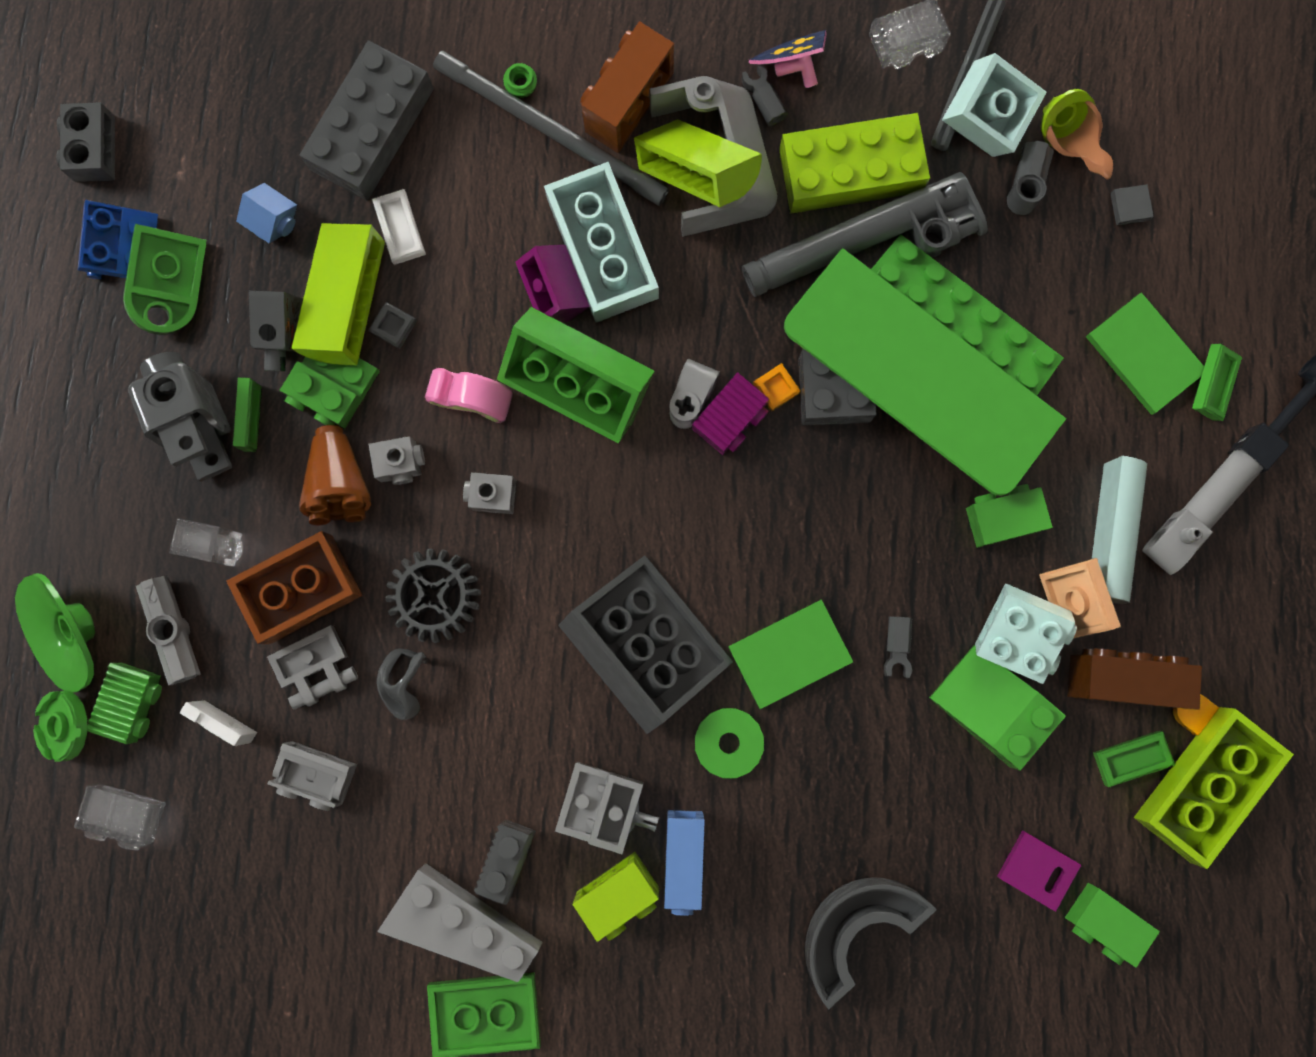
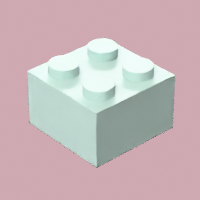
[942,53,1047,157]

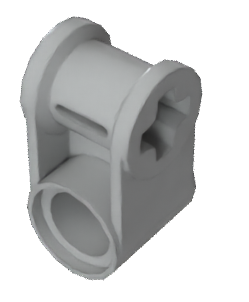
[669,359,720,429]

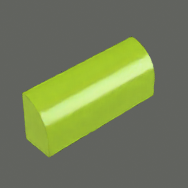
[634,119,762,207]
[291,223,385,366]

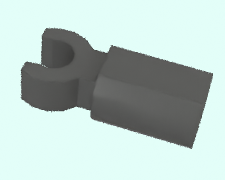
[741,64,788,127]
[883,617,913,678]

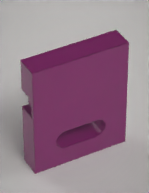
[997,831,1081,912]

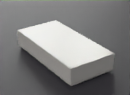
[372,189,426,265]

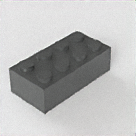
[299,40,434,201]

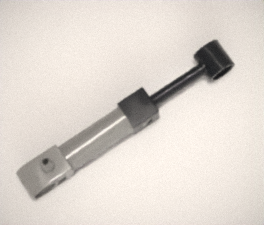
[1142,354,1316,575]

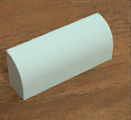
[1092,456,1147,604]

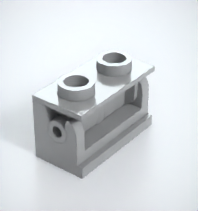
[267,741,357,811]

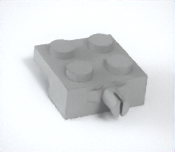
[555,762,659,854]

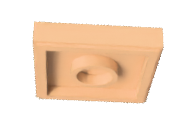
[1039,558,1121,638]

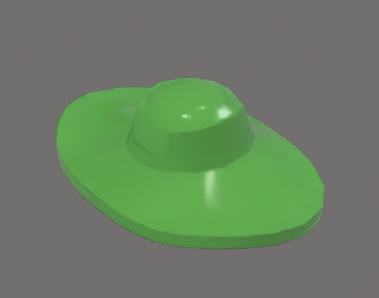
[15,573,95,692]

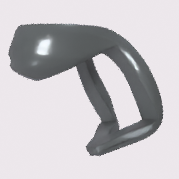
[377,648,428,720]

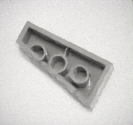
[377,863,542,982]

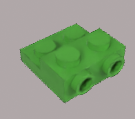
[280,357,380,429]

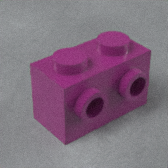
[515,245,590,322]

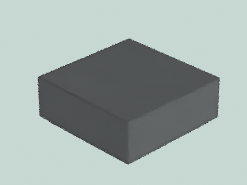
[1110,184,1154,226]
[368,302,417,349]

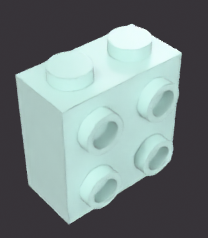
[975,583,1077,684]

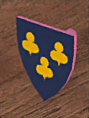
[749,30,827,88]

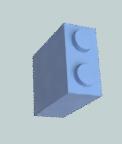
[664,810,705,916]

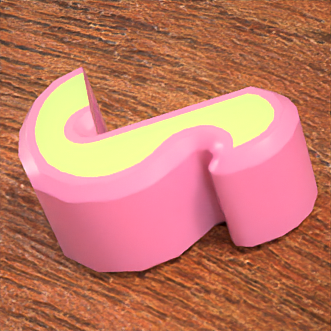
[425,368,513,423]

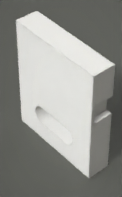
[180,700,257,746]

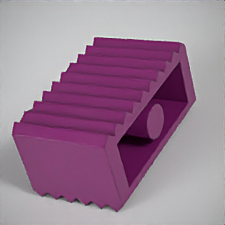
[692,372,769,455]

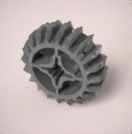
[386,549,481,643]

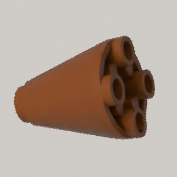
[299,425,371,526]

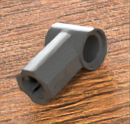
[1007,140,1054,215]

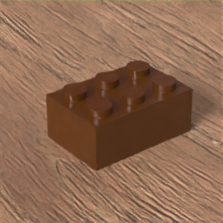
[1067,648,1202,710]

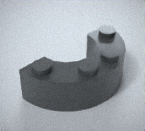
[805,878,937,1010]

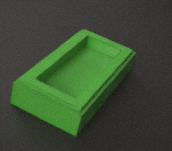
[1192,344,1242,421]
[233,377,262,452]
[1093,731,1175,787]

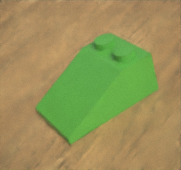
[929,645,1066,771]

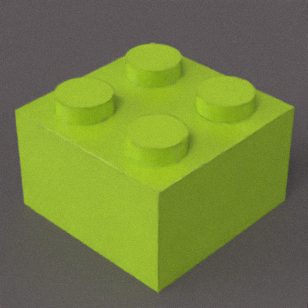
[572,852,659,942]

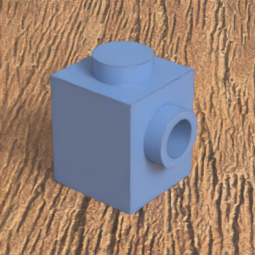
[236,183,297,243]

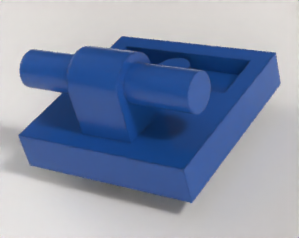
[78,200,158,279]

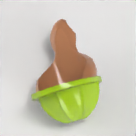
[1040,89,1113,180]

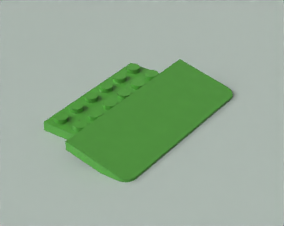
[784,234,1067,496]

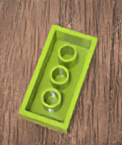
[779,113,930,214]
[1133,707,1294,869]

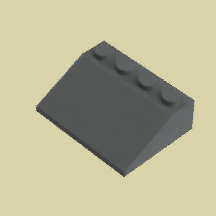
[558,555,733,734]

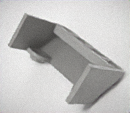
[649,76,777,237]

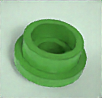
[503,63,537,98]

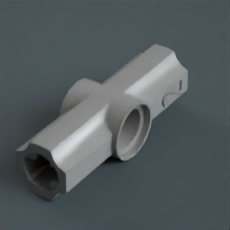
[136,576,201,685]

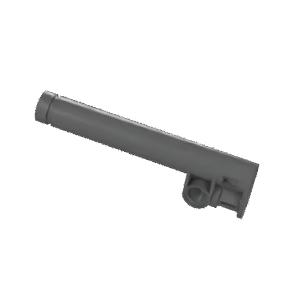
[742,172,988,297]

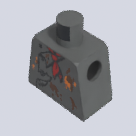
[249,290,303,371]

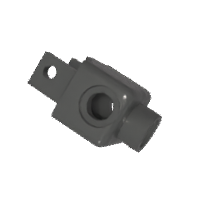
[128,352,233,482]

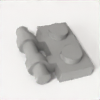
[267,625,358,710]

